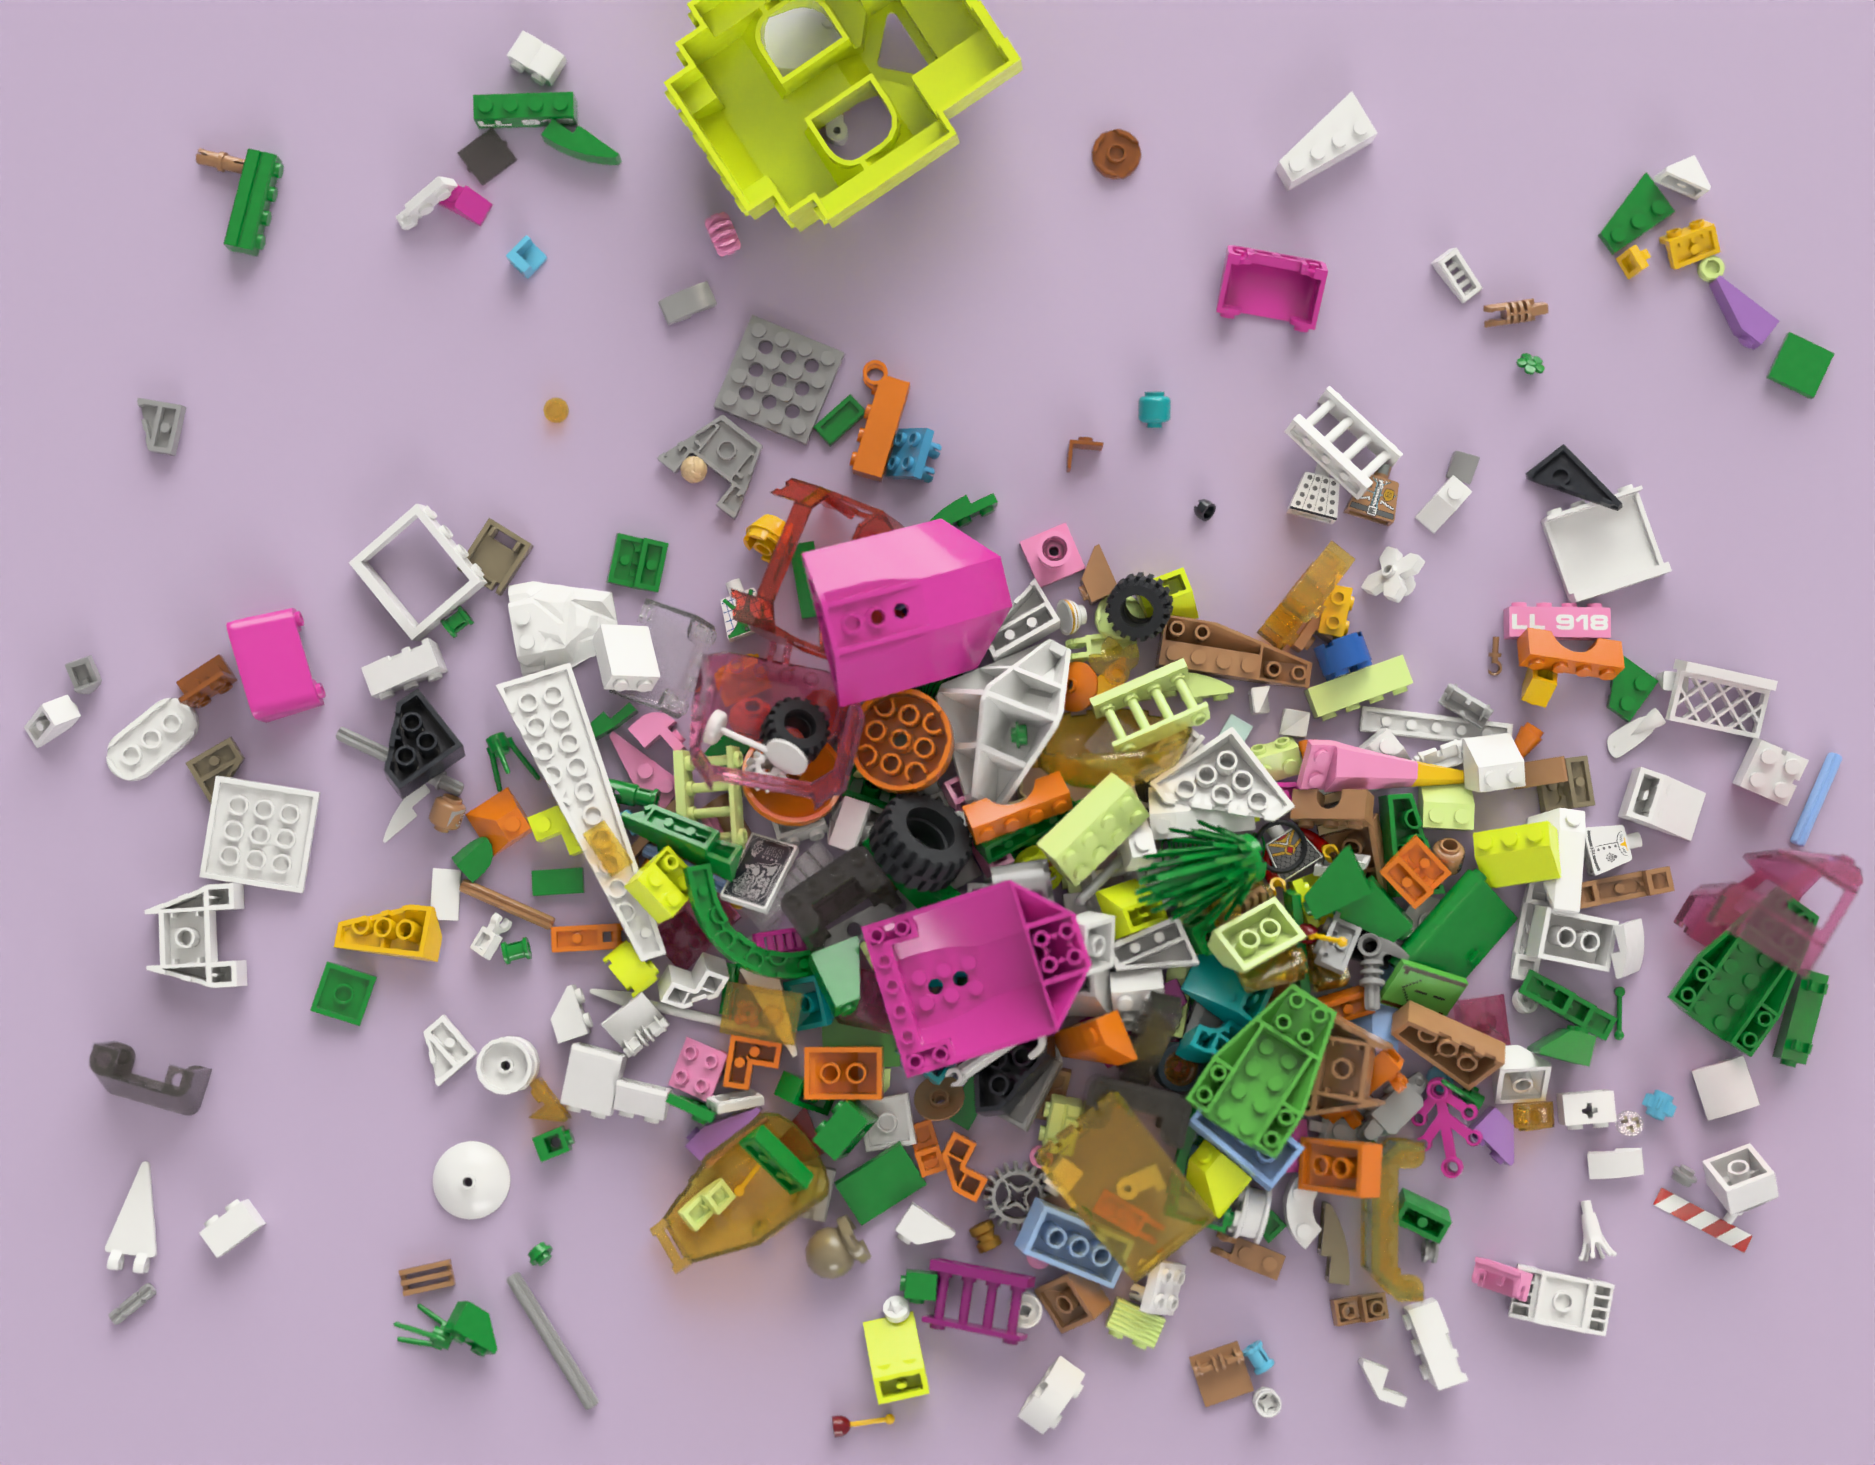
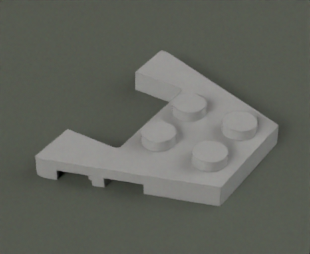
[657,415,763,520]

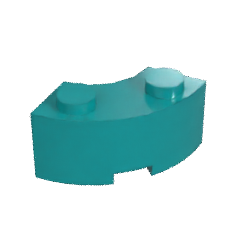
[1175,1019,1243,1063]

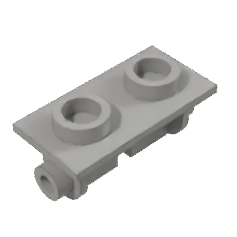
[1438,683,1494,729]

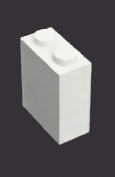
[593,624,660,692]

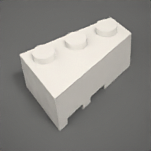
[361,638,448,700]
[1114,918,1199,972]
[1402,1297,1468,1390]

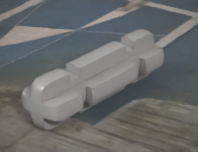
[109,1283,157,1325]

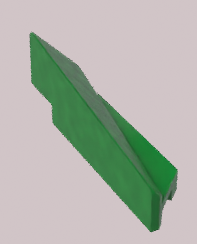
[621,804,743,882]

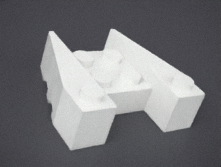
[144,883,247,988]

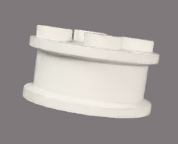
[1228,1182,1272,1244]

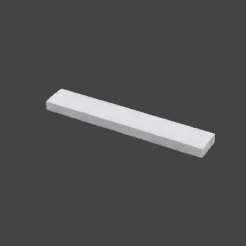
[1359,706,1513,742]

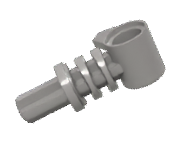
[1358,933,1410,1011]

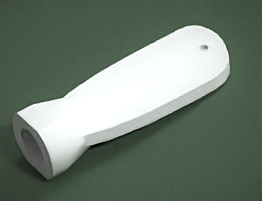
[1607,708,1666,758]

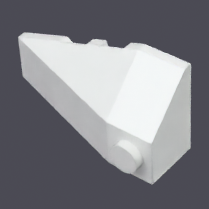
[1526,808,1586,914]

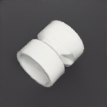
[1007,1290,1042,1328]

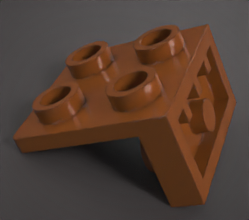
[176,654,237,708]

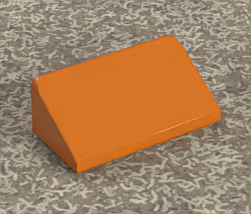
[1317,985,1376,1021]

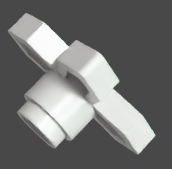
[1361,546,1425,603]

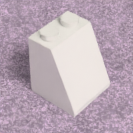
[560,1042,628,1119]

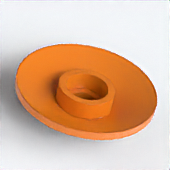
[1064,662,1098,712]

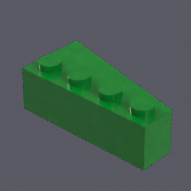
[1378,793,1446,897]

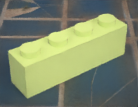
[1304,655,1413,721]

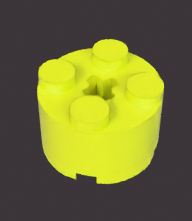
[602,940,659,998]

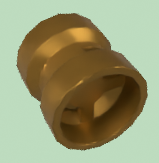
[969,1219,1002,1254]

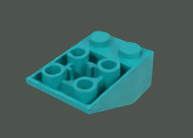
[1181,954,1275,1028]

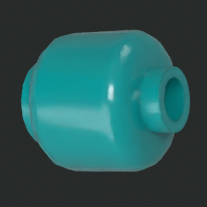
[1138,392,1171,428]

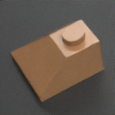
[1034,1272,1111,1334]

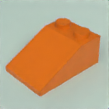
[804,1046,884,1100]
[1298,1136,1382,1198]

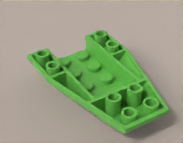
[1185,983,1337,1159]

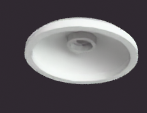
[433,1141,511,1219]

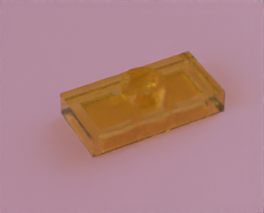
[582,820,633,878]

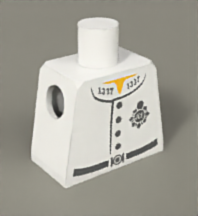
[1584,825,1642,876]

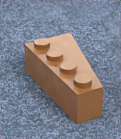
[1391,1000,1506,1090]

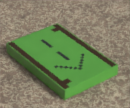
[1380,959,1468,1016]

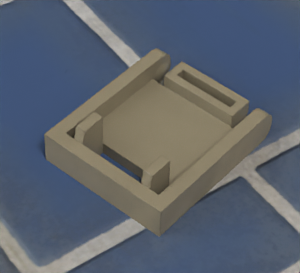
[457,518,533,596]

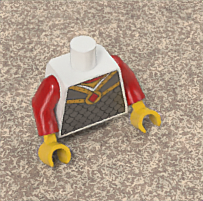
[1261,825,1340,896]

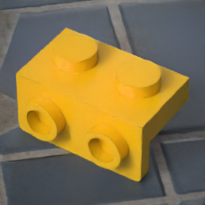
[1318,584,1354,640]

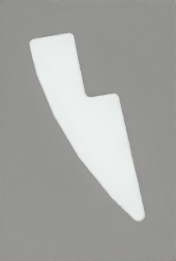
[383,784,430,843]

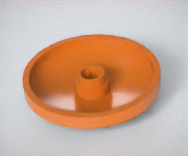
[741,728,844,826]

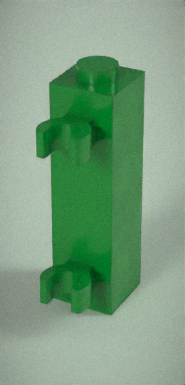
[1772,968,1829,1068]

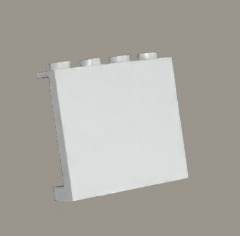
[1541,484,1672,603]

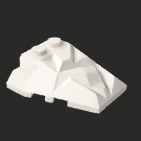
[508,581,618,677]

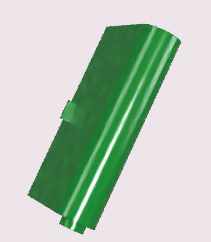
[1388,869,1518,978]

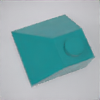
[783,975,834,1032]

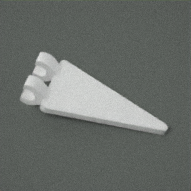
[105,1161,157,1273]

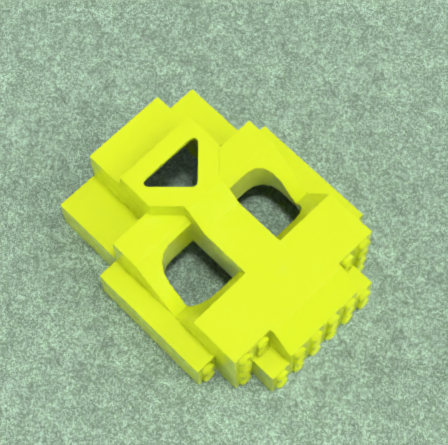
[663,0,1023,232]

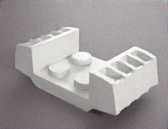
[1508,1263,1615,1337]

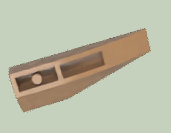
[1155,615,1312,688]

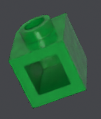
[900,1269,937,1304]

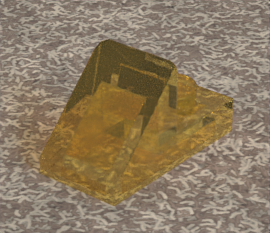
[529,1077,572,1122]
[1513,1101,1555,1131]

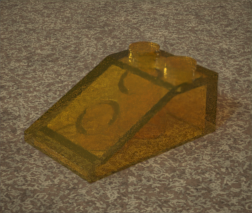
[719,981,804,1046]

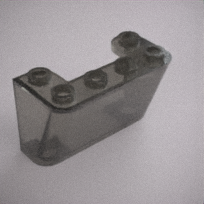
[89,1041,212,1116]

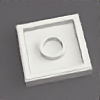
[860,1092,917,1152]

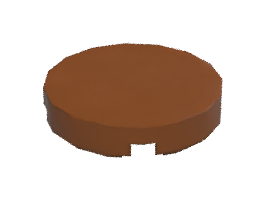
[1092,129,1141,180]

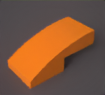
[912,1119,946,1177]

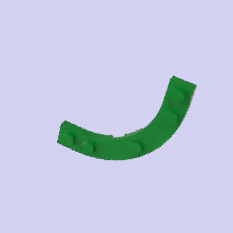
[683,863,825,979]

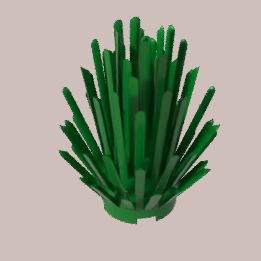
[1135,820,1267,927]

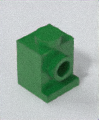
[1182,914,1216,956]
[532,1125,575,1162]

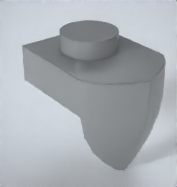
[65,655,102,694]

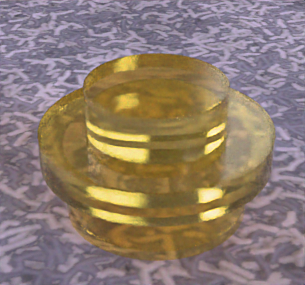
[543,398,569,423]

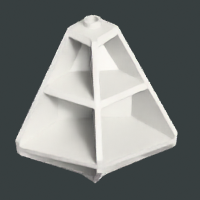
[935,639,1071,805]

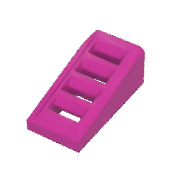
[752,927,806,952]

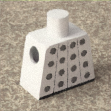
[1286,463,1340,524]

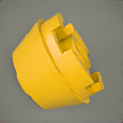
[743,514,794,564]

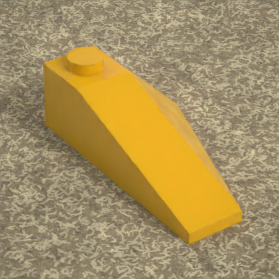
[334,904,442,962]

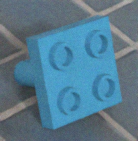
[885,428,942,483]

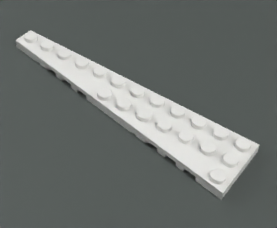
[496,663,666,962]

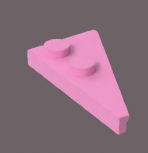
[609,731,675,809]

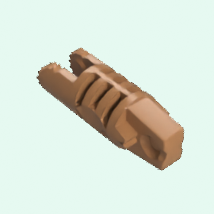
[1483,298,1549,328]

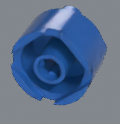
[1313,631,1373,681]

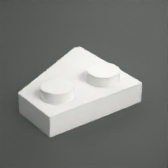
[423,1014,478,1086]

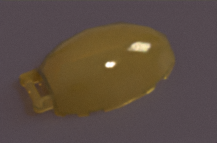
[1031,708,1193,790]

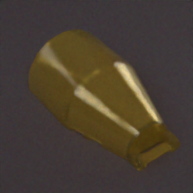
[649,1112,830,1275]

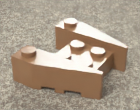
[1304,1014,1393,1116]

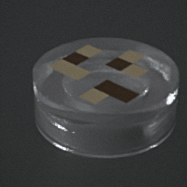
[1615,1110,1643,1137]

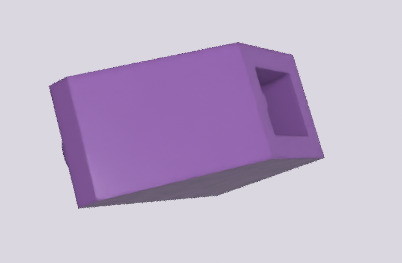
[1468,1106,1514,1166]

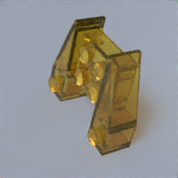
[1256,540,1355,650]

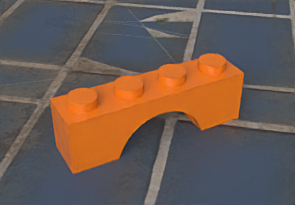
[1517,628,1625,680]
[962,771,1073,845]

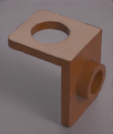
[1066,437,1103,472]

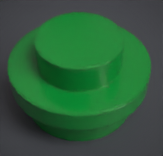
[528,1242,553,1266]

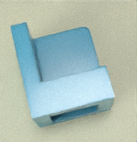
[506,235,547,279]

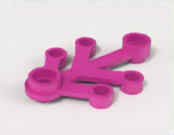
[1411,1077,1483,1178]

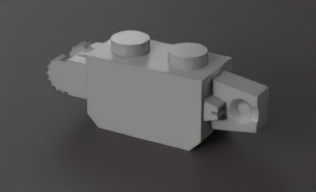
[1356,1071,1428,1142]

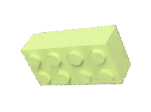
[1037,772,1150,887]

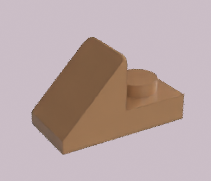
[1290,604,1333,653]

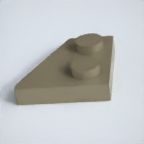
[185,736,245,804]

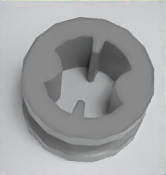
[1421,1239,1439,1264]

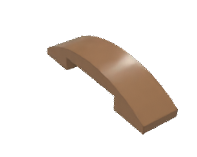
[1580,866,1675,909]

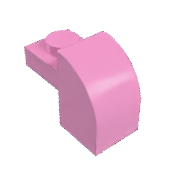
[628,712,686,751]

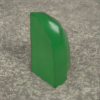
[452,837,493,883]

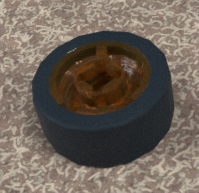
[1152,1042,1204,1092]

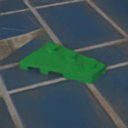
[1598,172,1675,255]

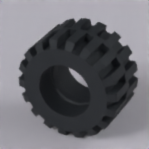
[1105,572,1173,642]
[759,696,830,765]

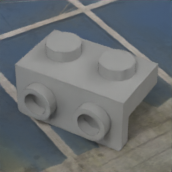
[1313,911,1362,975]

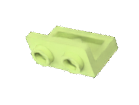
[1250,737,1302,781]

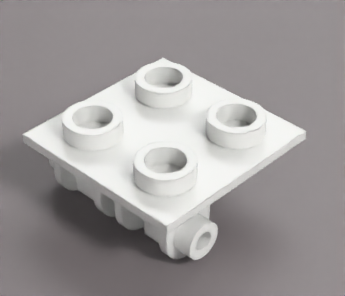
[601,992,670,1058]

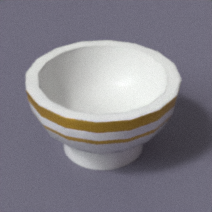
[1056,599,1087,636]

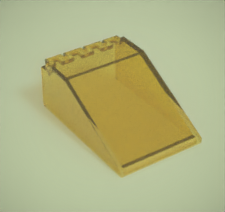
[1035,1092,1217,1283]

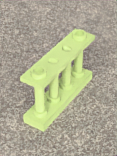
[1090,658,1211,759]
[673,746,748,849]

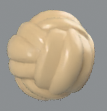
[680,456,707,483]

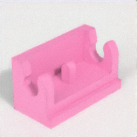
[1472,1257,1533,1302]

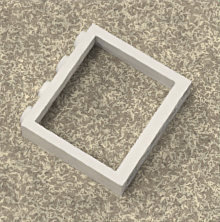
[349,504,487,641]

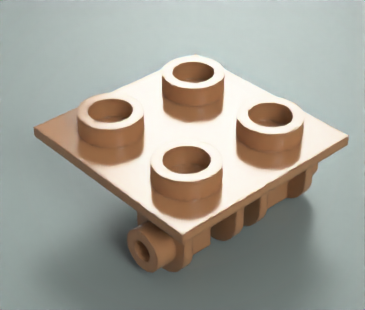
[1189,1341,1254,1407]

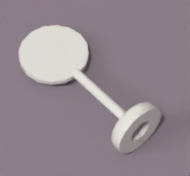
[703,709,808,775]

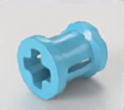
[1242,1340,1275,1375]

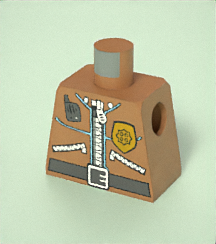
[1344,464,1399,527]

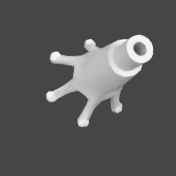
[1578,1200,1617,1262]

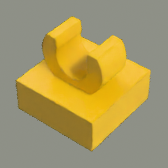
[1616,245,1651,280]

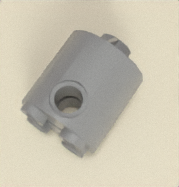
[983,859,1054,903]

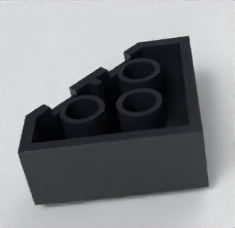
[384,688,466,799]
[974,1033,1056,1117]

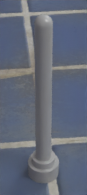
[1075,818,1151,906]

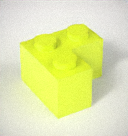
[527,805,583,856]

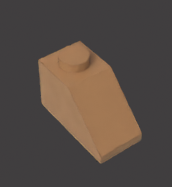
[1078,544,1117,605]

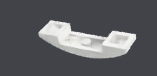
[1510,881,1551,981]

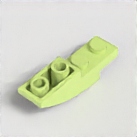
[1138,672,1234,704]

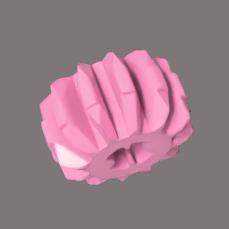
[705,212,741,257]

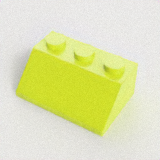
[1473,821,1562,889]

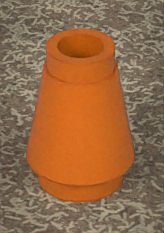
[1514,722,1544,758]

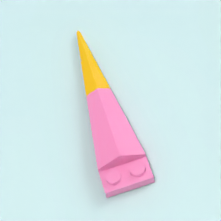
[1296,740,1464,792]

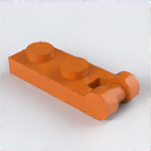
[551,923,624,953]

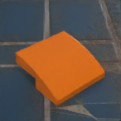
[1379,835,1452,909]

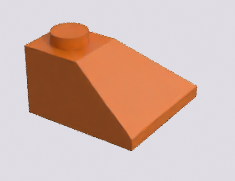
[465,787,533,857]

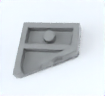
[137,398,186,456]

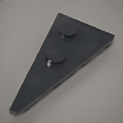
[1526,444,1623,511]

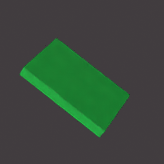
[834,1141,927,1226]

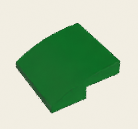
[606,533,669,593]

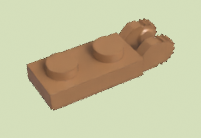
[1210,1231,1286,1280]

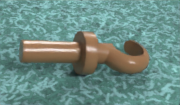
[1488,636,1502,676]

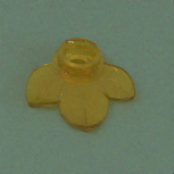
[1089,636,1139,686]

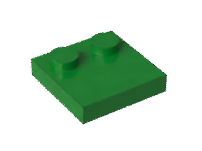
[310,961,377,1026]

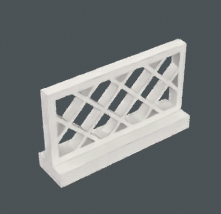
[1665,659,1778,739]

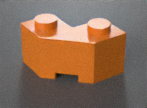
[942,1130,988,1202]

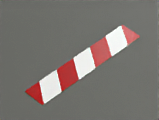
[1653,1188,1752,1253]

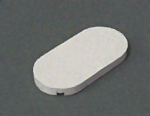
[106,698,199,781]

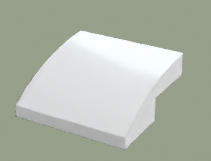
[1611,918,1644,979]
[1692,1055,1760,1120]

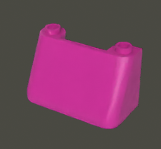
[1216,245,1328,332]
[226,608,326,723]

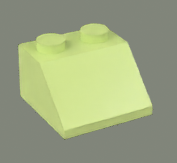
[1418,783,1475,831]

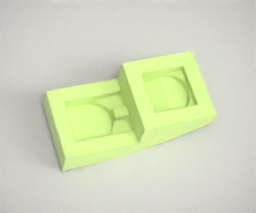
[677,1178,736,1232]

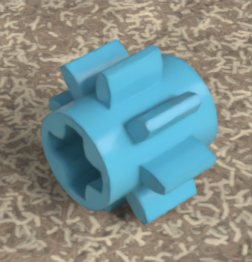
[1642,1089,1677,1121]

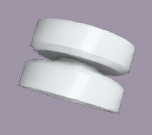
[476,1036,540,1095]

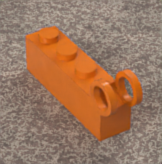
[849,360,910,482]

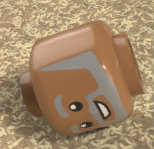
[429,793,466,833]

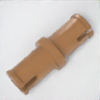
[196,148,245,174]

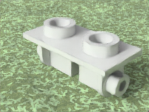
[1412,739,1463,768]

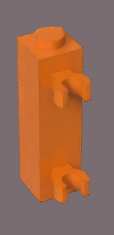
[1320,1048,1409,1130]

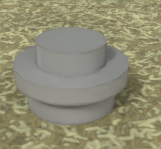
[1671,1164,1698,1187]

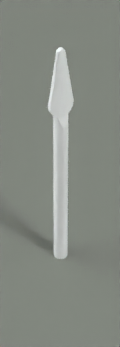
[590,989,772,1039]

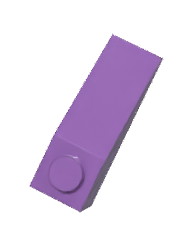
[1709,275,1780,350]
[685,1106,762,1167]

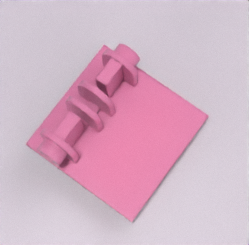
[668,1037,728,1101]

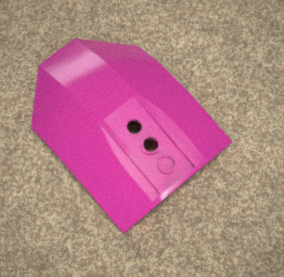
[801,519,1012,707]
[861,880,1092,1078]

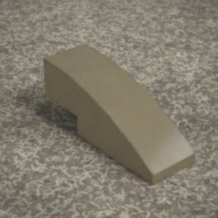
[1317,1201,1350,1285]

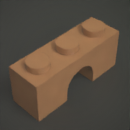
[1290,789,1374,830]

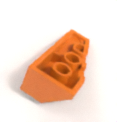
[1055,1010,1138,1066]

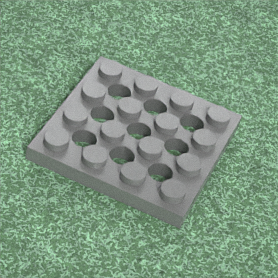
[714,315,845,445]

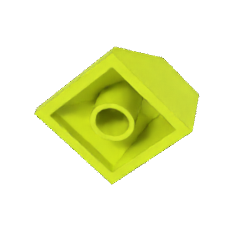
[1184,1140,1252,1219]

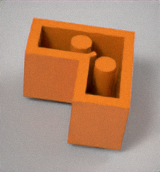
[723,1034,784,1090]

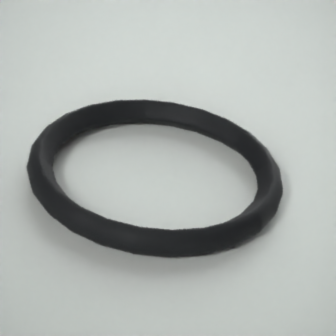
[1256,820,1307,874]

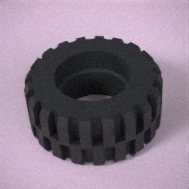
[869,792,973,892]

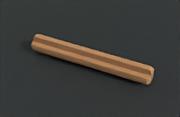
[459,879,555,930]

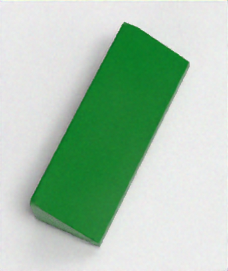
[738,1124,814,1195]

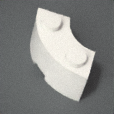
[1282,1173,1322,1249]
[1018,1356,1085,1435]

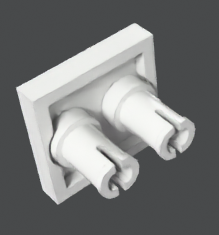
[1129,1258,1186,1316]

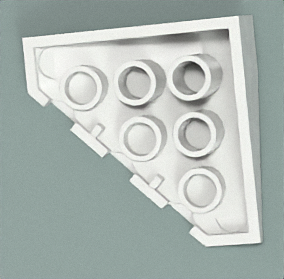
[1149,727,1295,822]

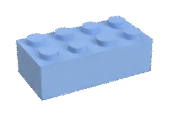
[1187,1111,1304,1192]
[1014,1197,1135,1289]

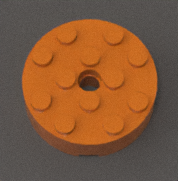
[848,688,955,794]

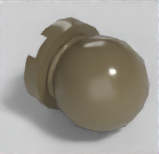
[805,1214,871,1279]

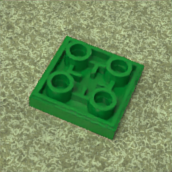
[1766,332,1835,399]

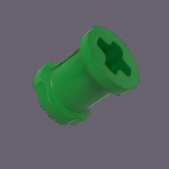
[440,605,474,638]
[501,937,532,965]

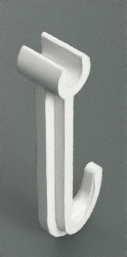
[945,1036,1046,1086]

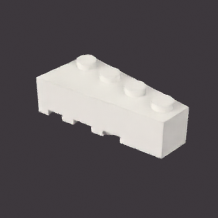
[1275,91,1377,191]

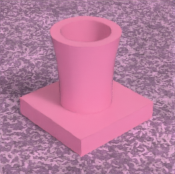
[1019,522,1086,588]

